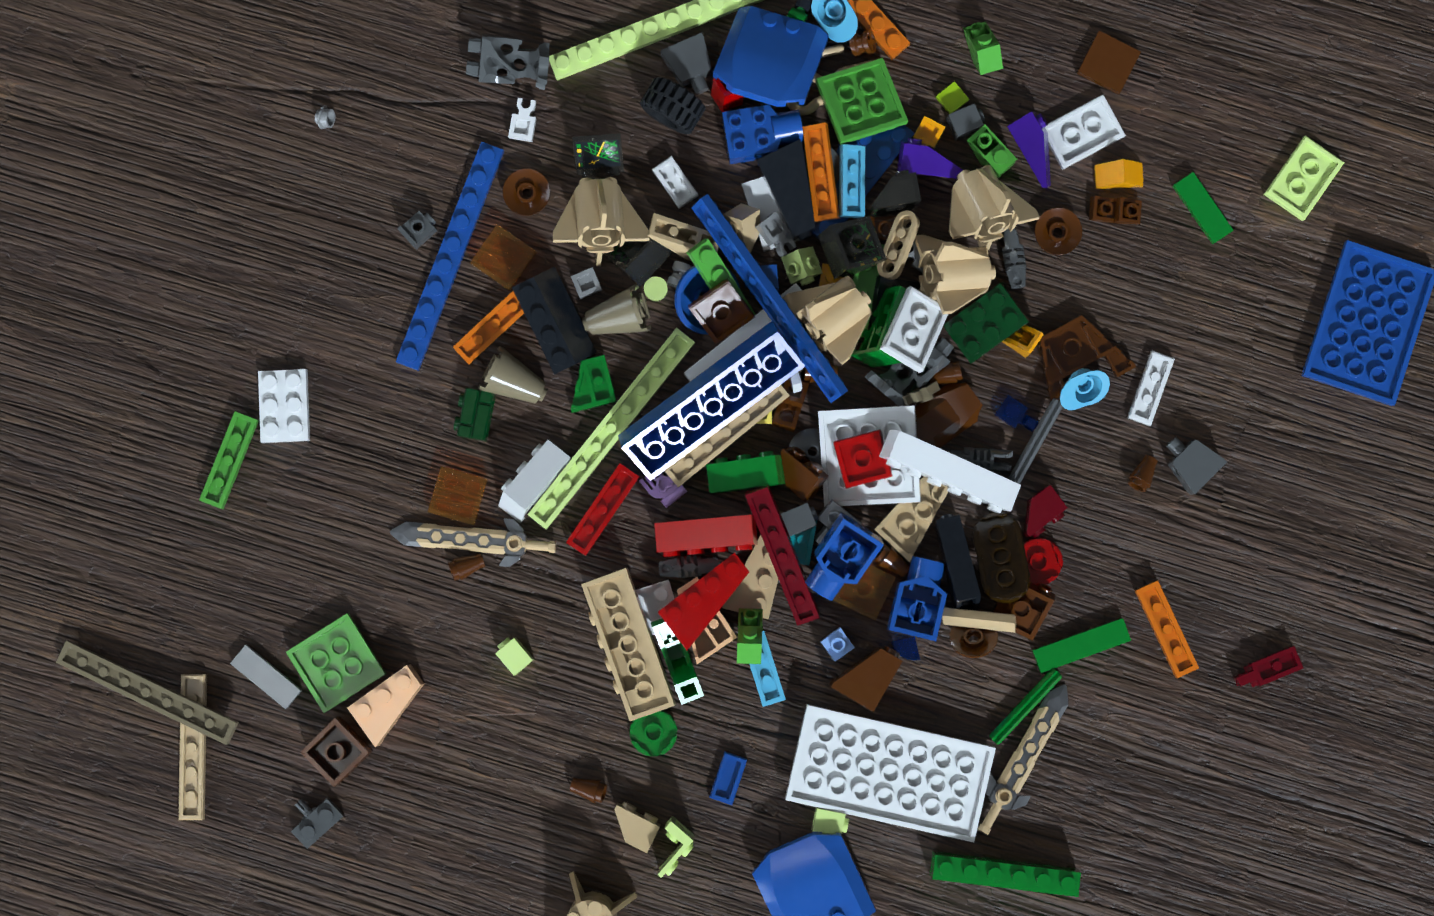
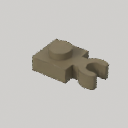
[902,381,940,406]

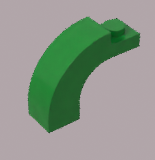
[651,618,704,704]

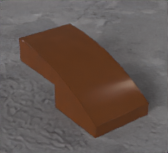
[771,379,809,432]

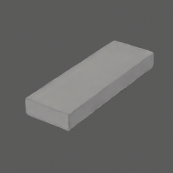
[230,645,302,709]

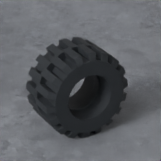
[640,77,706,134]

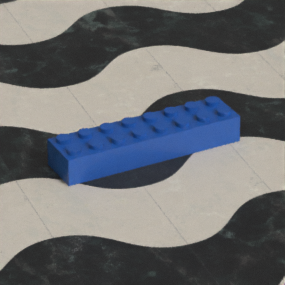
[618,321,805,481]

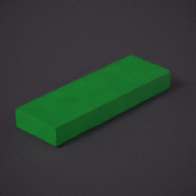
[1172,172,1234,245]

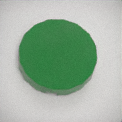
[630,710,678,756]

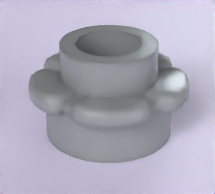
[315,106,335,129]

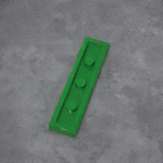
[1032,618,1131,673]

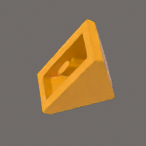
[1094,159,1144,189]
[1002,325,1044,358]

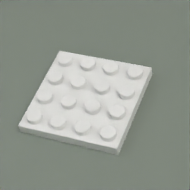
[818,405,921,507]

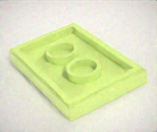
[1263,135,1345,221]

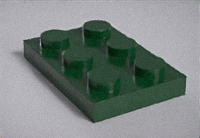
[943,283,1030,364]

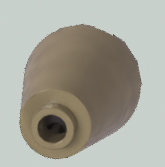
[582,285,651,335]
[478,346,548,404]

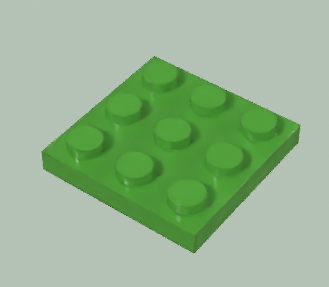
[816,58,908,145]
[286,613,386,713]

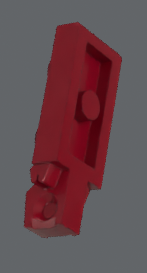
[1233,646,1304,687]

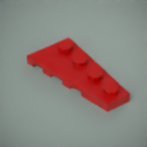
[658,553,749,650]

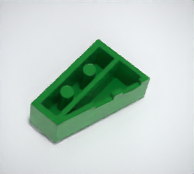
[851,286,906,368]
[706,451,786,493]

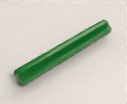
[989,669,1062,744]

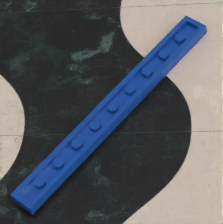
[396,141,504,371]
[692,194,848,403]

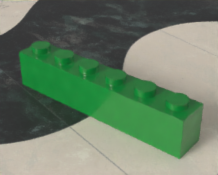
[930,851,1081,897]

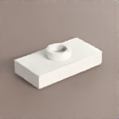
[652,156,698,209]

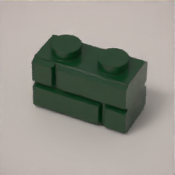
[454,388,496,442]

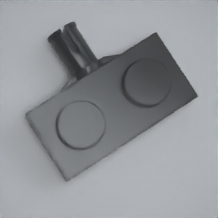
[291,797,344,849]

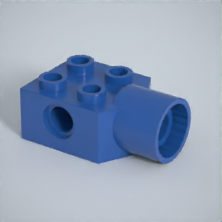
[722,105,804,164]
[805,512,884,601]
[887,556,947,641]

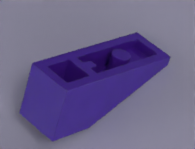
[1007,111,1051,188]
[897,138,963,179]

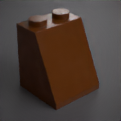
[829,646,903,712]

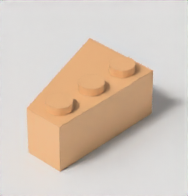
[677,577,737,664]
[347,664,425,747]

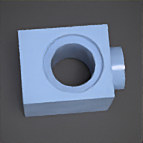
[820,627,855,662]

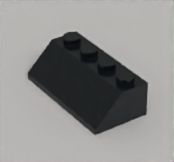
[512,267,597,374]

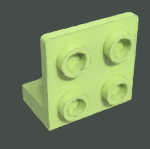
[658,816,694,878]

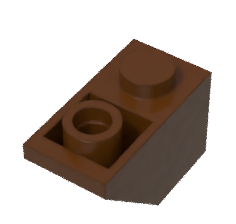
[781,446,829,501]

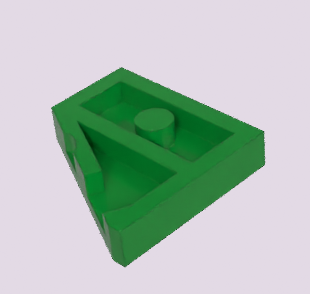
[571,355,617,413]

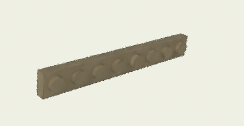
[56,641,239,745]

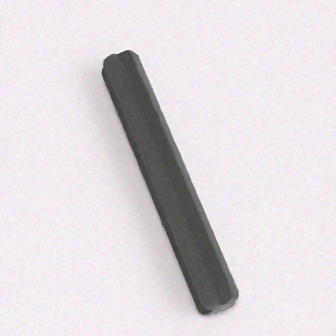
[1008,398,1063,484]

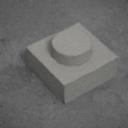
[571,267,602,299]

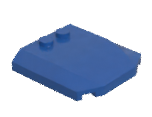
[713,6,829,107]
[752,832,876,916]

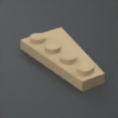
[874,476,948,562]
[722,535,778,619]

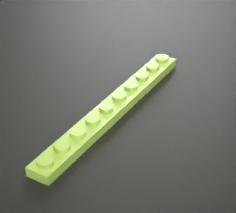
[549,0,764,81]
[527,328,695,530]

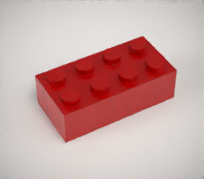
[654,515,758,557]

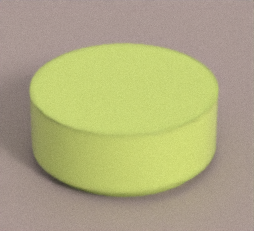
[644,276,668,301]

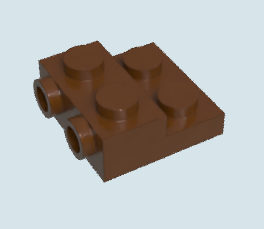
[992,582,1055,641]

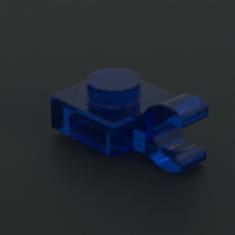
[994,395,1039,432]

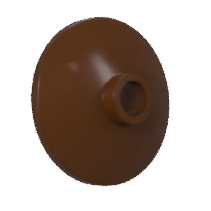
[503,168,550,216]
[1034,208,1082,255]
[949,626,998,658]

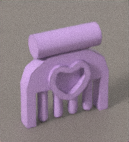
[639,471,687,508]

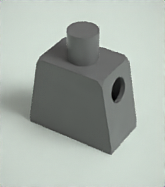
[661,33,712,95]
[1166,436,1227,495]

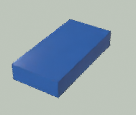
[709,751,747,805]

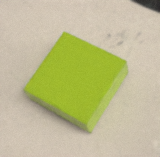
[936,81,970,114]

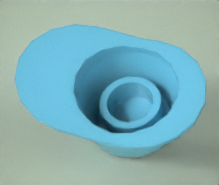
[811,0,858,43]
[1060,369,1110,410]

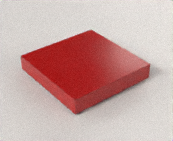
[833,429,893,488]

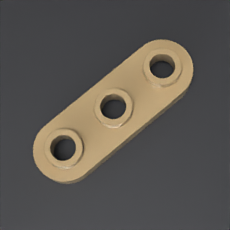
[877,210,920,280]

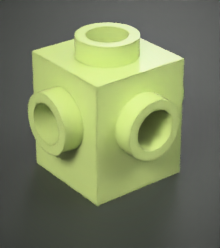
[781,246,822,286]

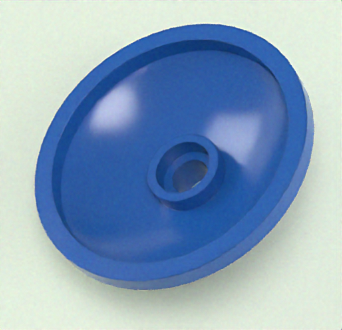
[674,266,740,334]

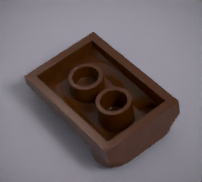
[915,383,983,448]

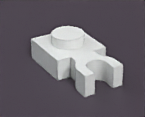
[508,98,536,142]

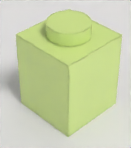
[495,637,534,676]
[811,807,849,834]

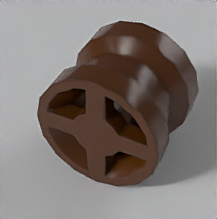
[849,30,876,57]

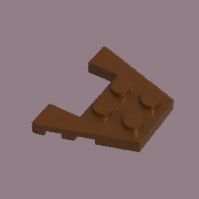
[1039,315,1136,401]

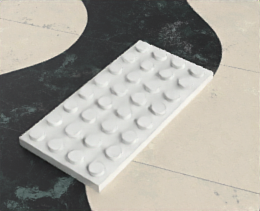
[785,704,996,842]

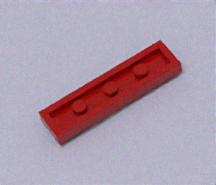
[566,463,640,556]

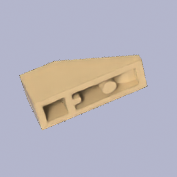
[648,213,719,261]

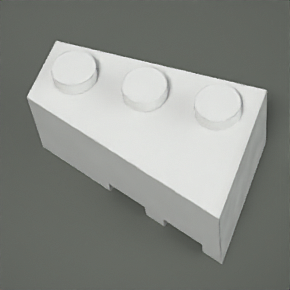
[498,440,570,523]

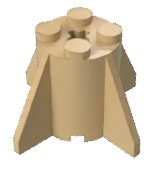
[949,165,1040,251]
[553,177,650,266]
[914,235,996,314]
[783,275,872,365]
[567,871,637,916]

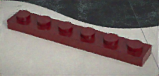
[745,485,820,626]

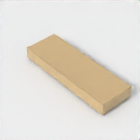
[942,607,1016,633]

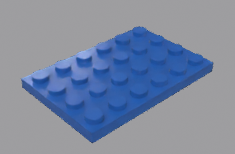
[1301,240,1434,406]

